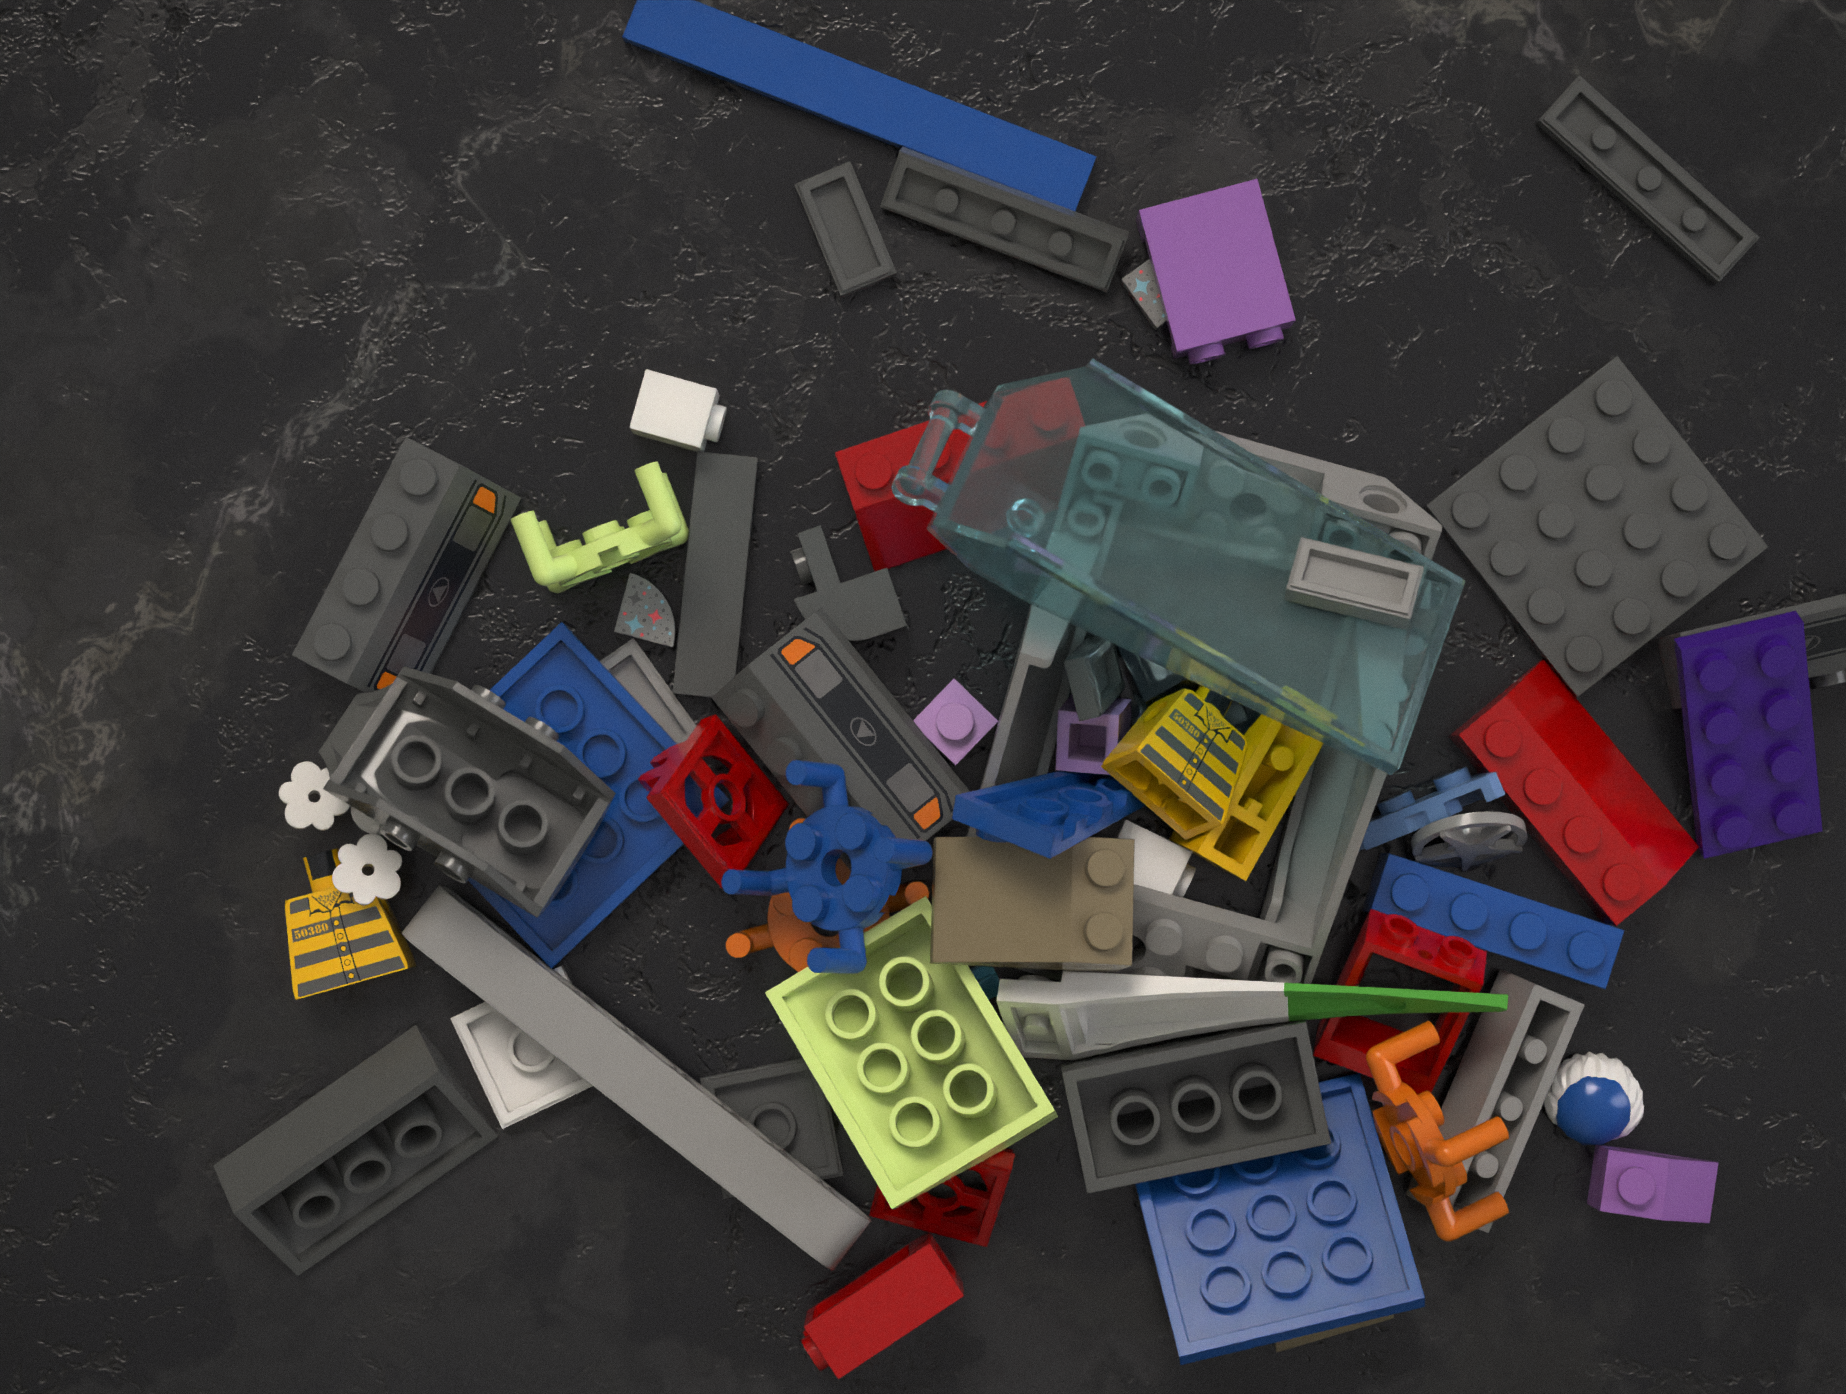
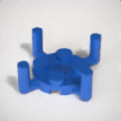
[721,760,933,974]

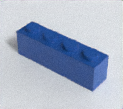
[1362,853,1625,989]

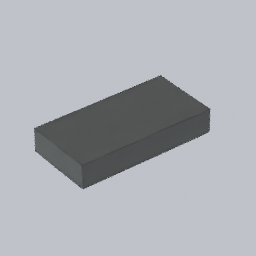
[794,161,897,299]
[1063,632,1126,721]

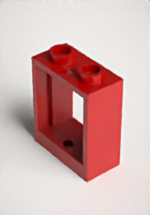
[1313,909,1487,1095]
[801,1232,964,1379]

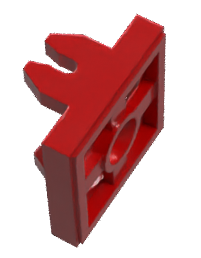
[638,714,788,888]
[869,1148,1015,1247]

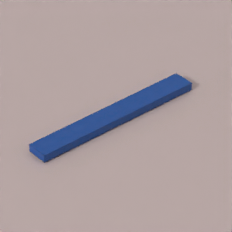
[622,0,1097,212]

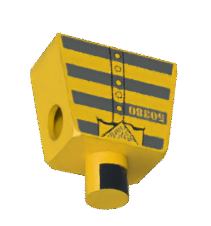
[1101,682,1248,840]
[285,848,416,1000]

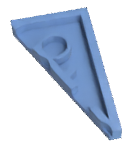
[1359,766,1506,851]

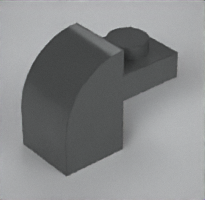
[791,525,907,644]

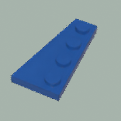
[952,771,1145,859]

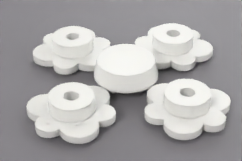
[279,761,402,905]

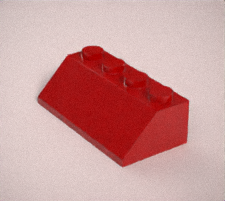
[835,374,1086,572]
[1449,659,1699,926]

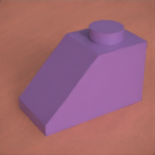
[1587,1145,1718,1223]

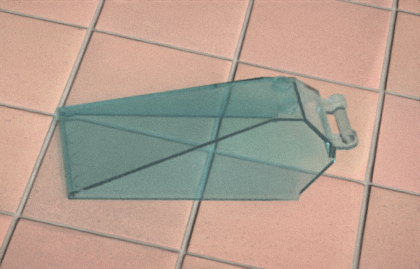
[891,358,1465,775]

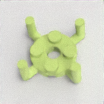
[510,461,689,593]

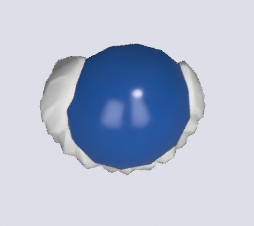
[1544,1052,1644,1145]

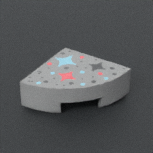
[1120,259,1166,331]
[614,573,676,648]

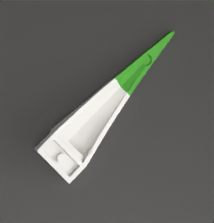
[996,971,1508,1060]

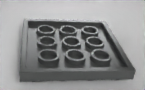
[1423,356,1768,697]

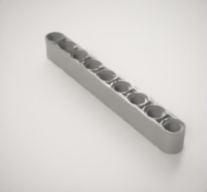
[402,884,872,1270]

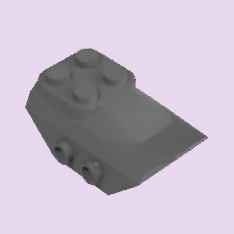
[318,666,616,917]

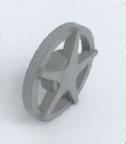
[1411,811,1528,871]

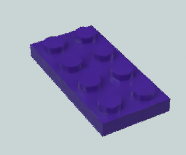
[1674,611,1823,859]

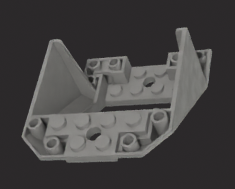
[967,412,1442,984]

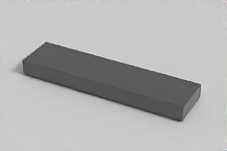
[1535,75,1760,285]
[880,147,1130,292]
[673,451,759,698]

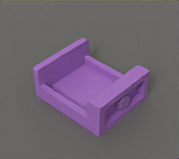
[1136,179,1296,365]

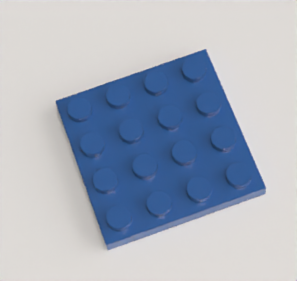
[468,622,731,969]
[1135,1073,1425,1365]

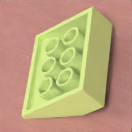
[765,896,1058,1210]

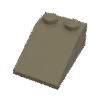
[930,837,1135,973]

